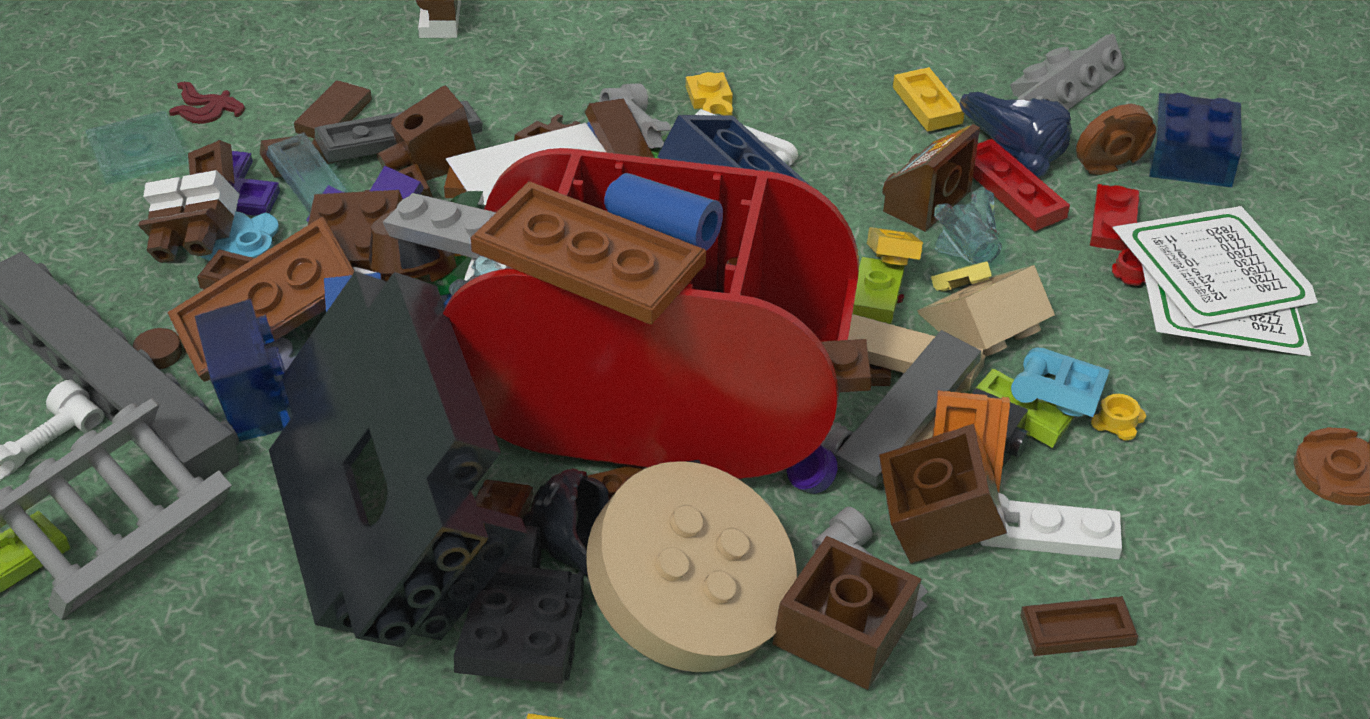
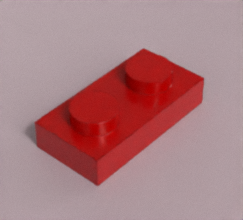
[1090,184,1140,251]

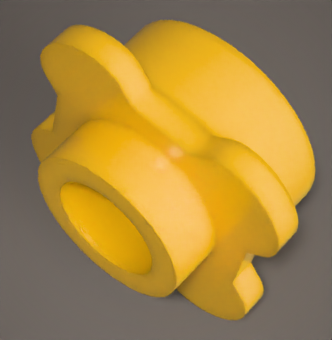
[1091,394,1146,440]

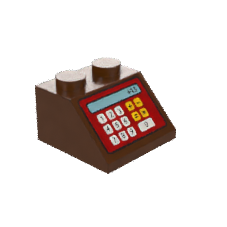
[882,124,980,232]

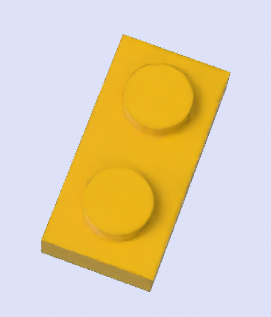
[893,67,964,132]
[867,227,923,265]

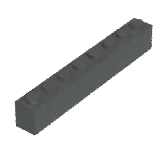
[0,251,239,480]

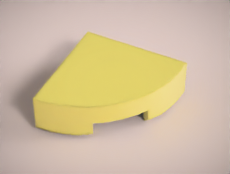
[931,261,992,292]

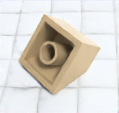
[917,265,1055,356]

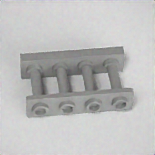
[0,398,232,620]

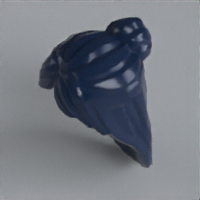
[959,92,1072,178]

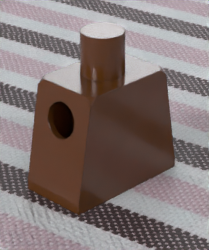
[377,85,476,181]

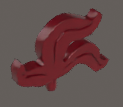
[169,81,245,124]

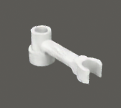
[0,380,104,481]

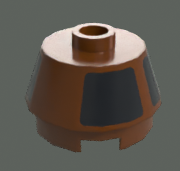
[368,209,457,282]

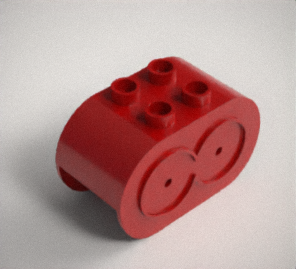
[443,148,859,479]

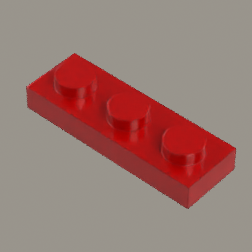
[973,138,1070,231]

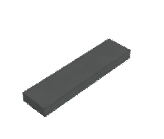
[315,101,483,163]
[836,330,981,487]

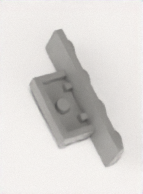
[1010,34,1124,110]

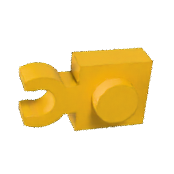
[686,72,733,115]

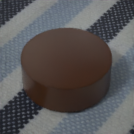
[133,328,182,369]

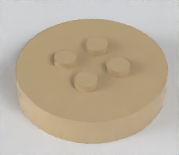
[587,462,797,672]

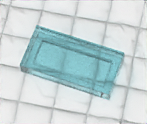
[266,133,348,213]

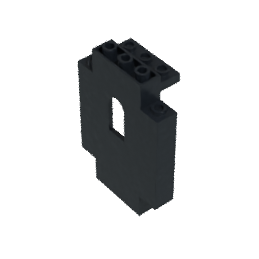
[269,271,527,648]

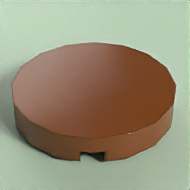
[1076,103,1156,175]
[1293,427,1370,506]

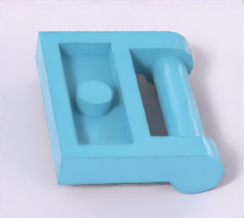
[1011,347,1110,417]

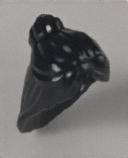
[522,468,610,577]

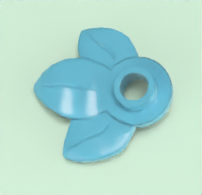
[200,211,279,261]

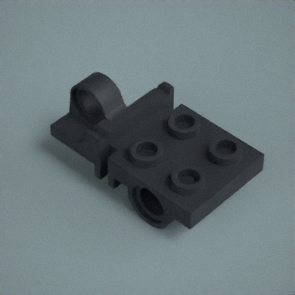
[454,525,584,684]

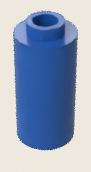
[604,173,723,250]

